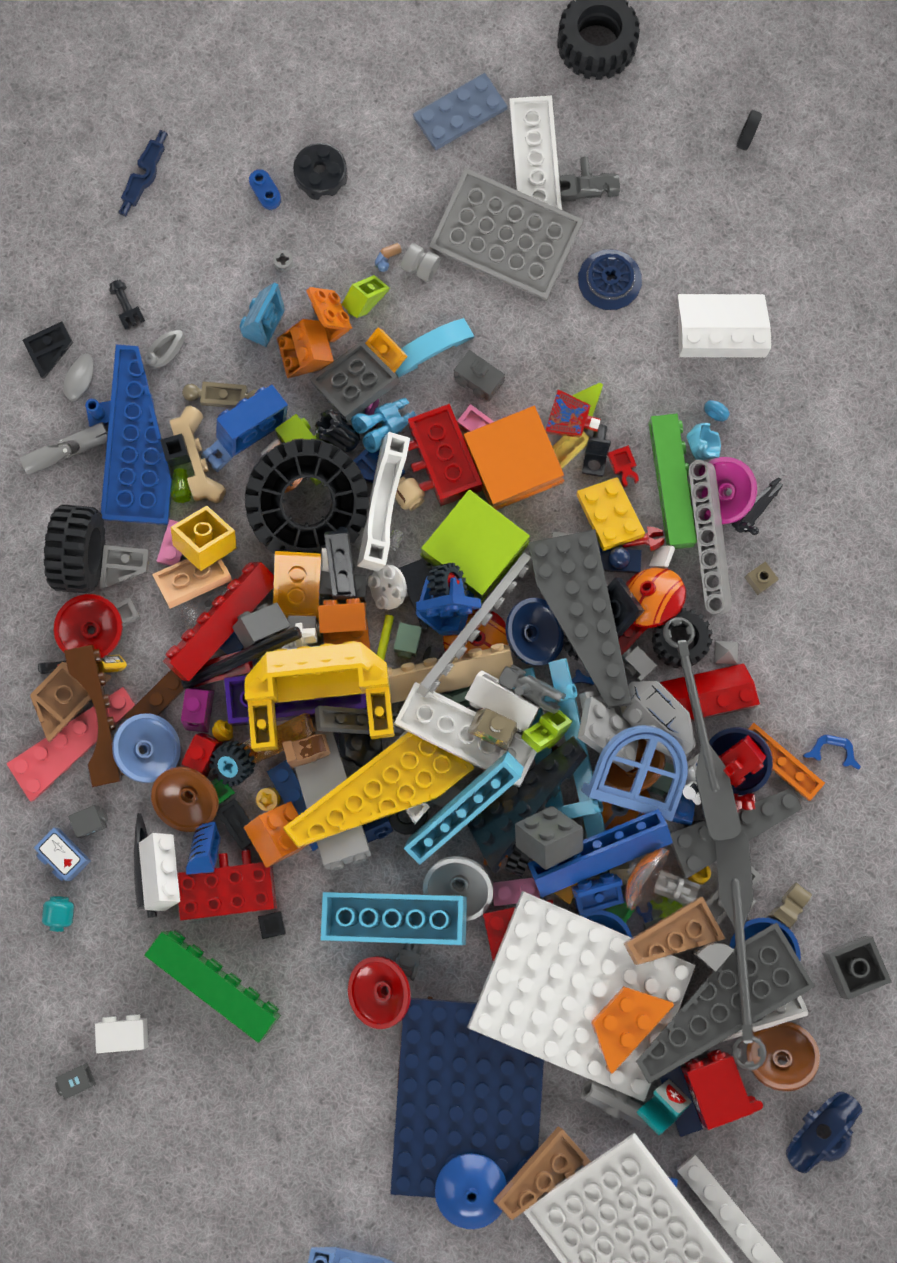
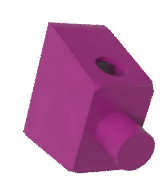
[181,688,215,733]

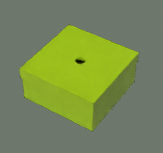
[420,489,530,604]

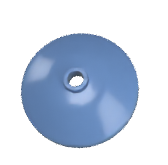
[112,714,181,783]

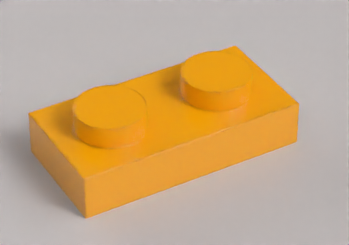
[365,327,408,373]

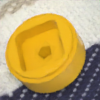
[256,787,280,811]
[688,866,711,885]

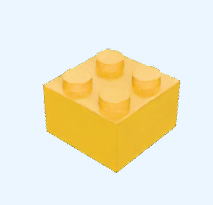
[171,506,237,571]

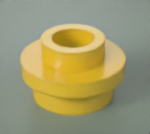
[212,720,233,742]

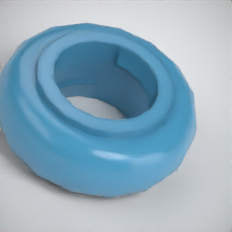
[704,400,730,422]

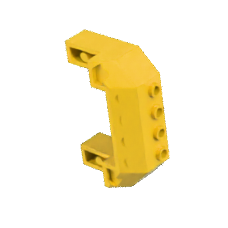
[245,641,395,752]

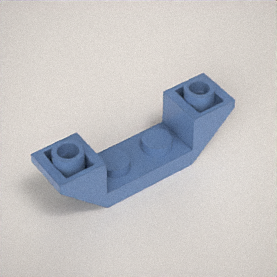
[308,1247,394,1263]

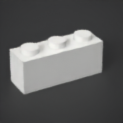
[465,670,541,732]
[139,833,180,911]

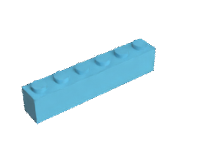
[404,751,524,865]

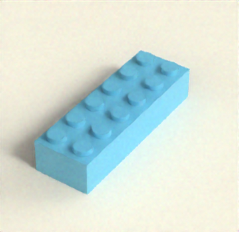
[321,892,467,945]

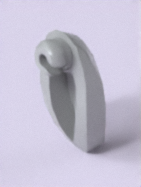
[145,330,185,368]
[63,353,93,402]

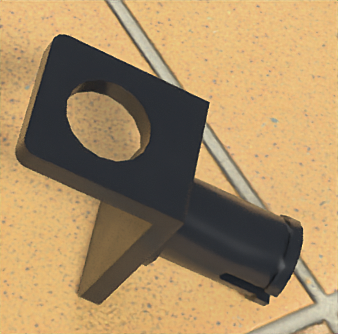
[582,424,611,477]

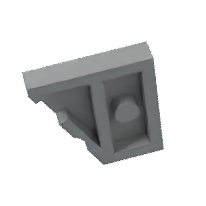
[99,545,150,588]

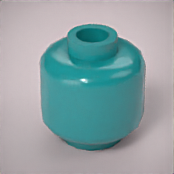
[42,896,74,932]

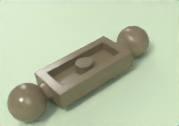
[182,382,259,408]

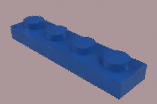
[267,760,318,851]

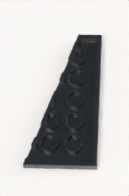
[467,736,587,874]

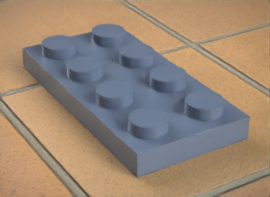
[413,73,507,151]

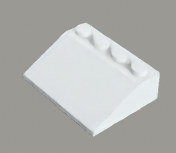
[677,294,771,357]

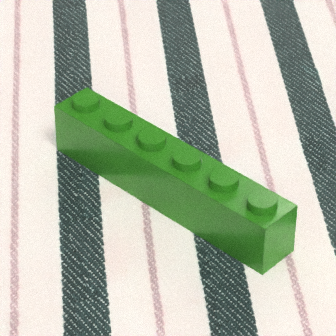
[648,413,697,549]

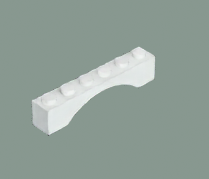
[357,432,410,572]

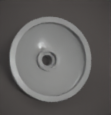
[423,856,493,921]

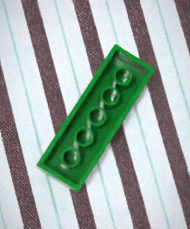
[144,930,281,1043]

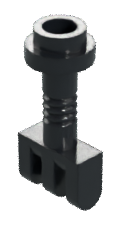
[109,279,145,330]

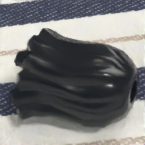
[315,408,360,453]

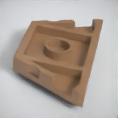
[30,662,112,743]

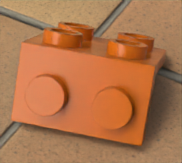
[306,287,352,342]

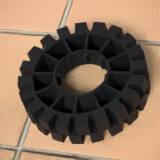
[245,438,369,554]

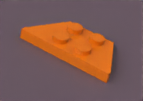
[591,986,674,1074]

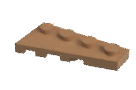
[623,897,725,965]
[493,1127,591,1220]

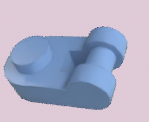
[201,440,233,472]

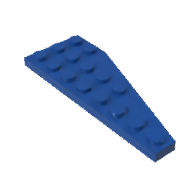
[101,344,173,525]

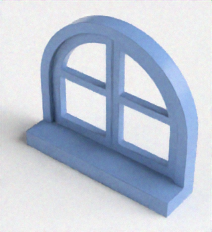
[581,725,688,821]

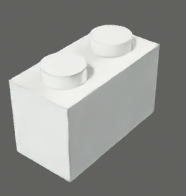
[95,1014,148,1053]

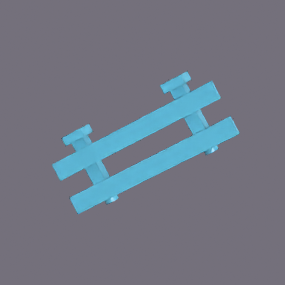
[524,658,606,838]

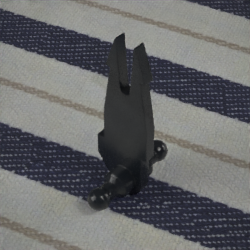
[731,478,783,535]

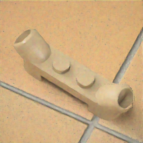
[170,406,226,504]

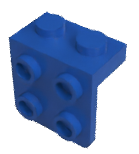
[416,577,474,636]

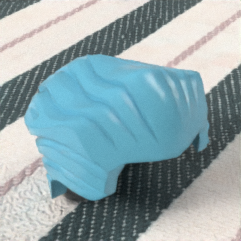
[686,423,721,460]

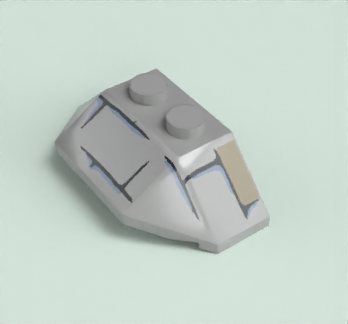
[620,681,696,758]

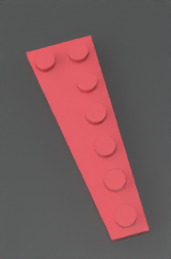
[6,687,135,802]

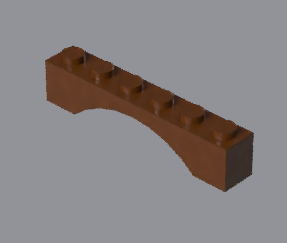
[64,645,125,787]

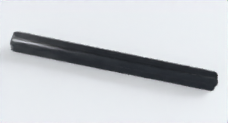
[181,627,302,689]

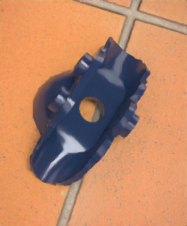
[786,1091,863,1173]

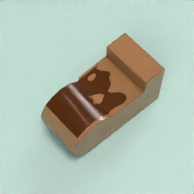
[282,734,331,768]

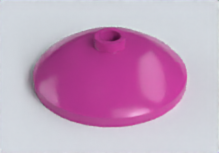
[699,457,757,524]

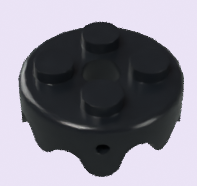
[293,143,347,200]

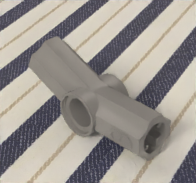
[581,1079,648,1130]

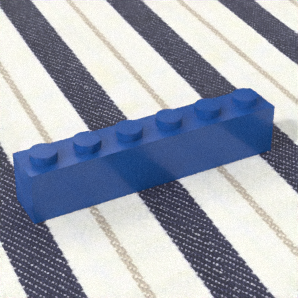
[527,809,673,898]

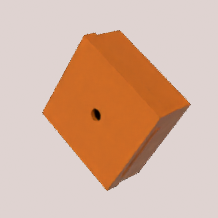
[464,405,564,510]

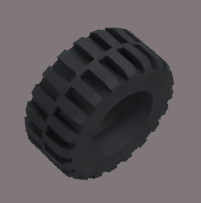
[557,0,640,80]
[43,504,106,594]

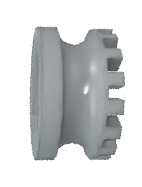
[273,250,293,272]

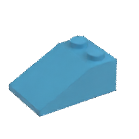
[240,283,285,347]

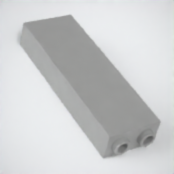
[285,725,371,871]

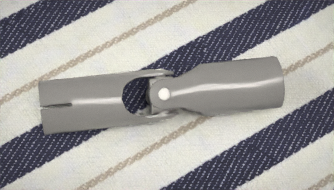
[20,422,108,475]

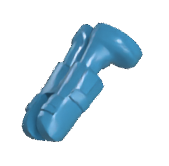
[351,398,416,453]

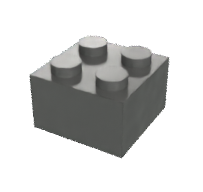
[515,806,583,870]
[822,936,892,1000]

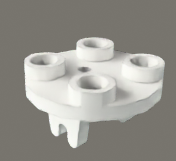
[367,564,408,610]

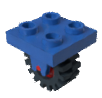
[416,563,481,619]

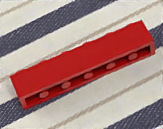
[163,562,274,681]

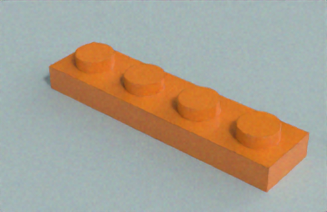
[748,723,825,801]

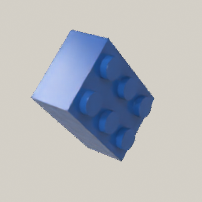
[216,385,288,457]

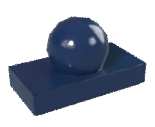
[599,547,641,573]

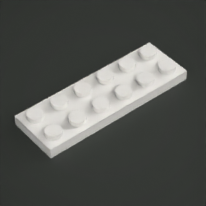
[509,95,562,210]
[394,682,537,787]

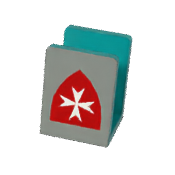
[636,1079,692,1135]

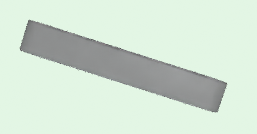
[689,460,732,615]

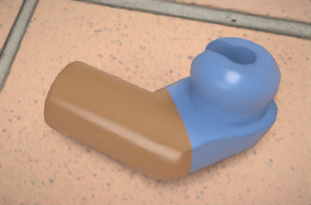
[375,243,402,272]

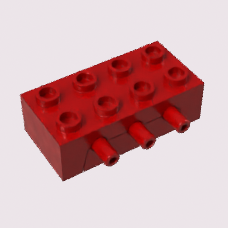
[408,403,482,507]
[177,850,277,921]

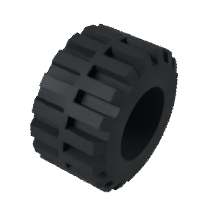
[652,608,713,668]

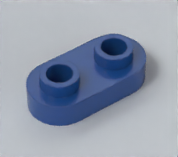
[249,169,281,210]

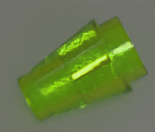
[170,468,192,503]

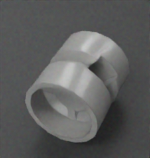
[401,243,441,283]

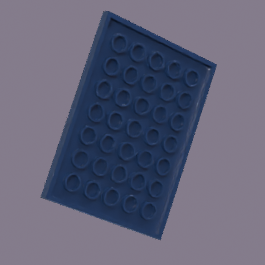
[390,998,544,1200]

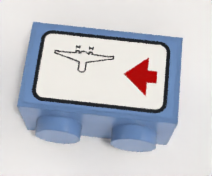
[34,828,91,881]

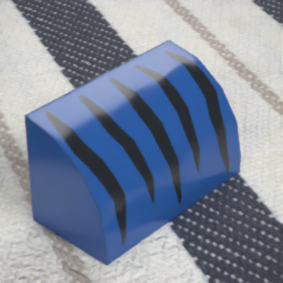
[186,822,221,874]

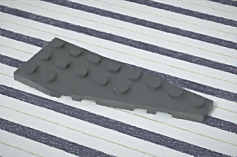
[528,529,631,709]

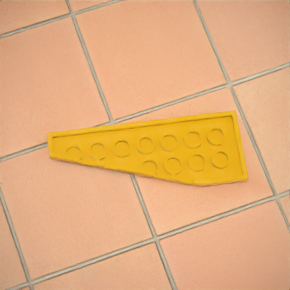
[283,732,475,848]

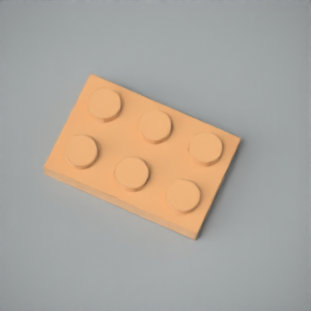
[152,559,232,609]

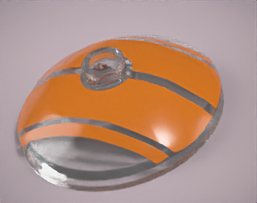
[625,848,670,910]

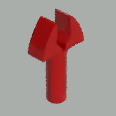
[622,526,665,552]

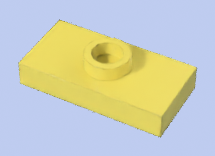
[552,431,589,468]

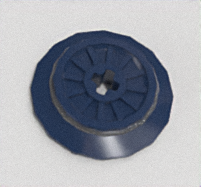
[578,249,642,310]

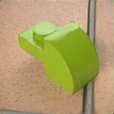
[521,710,572,753]

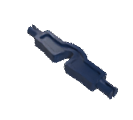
[118,130,168,217]

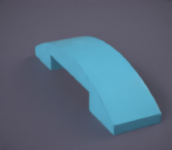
[395,318,475,378]

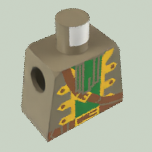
[467,708,517,751]

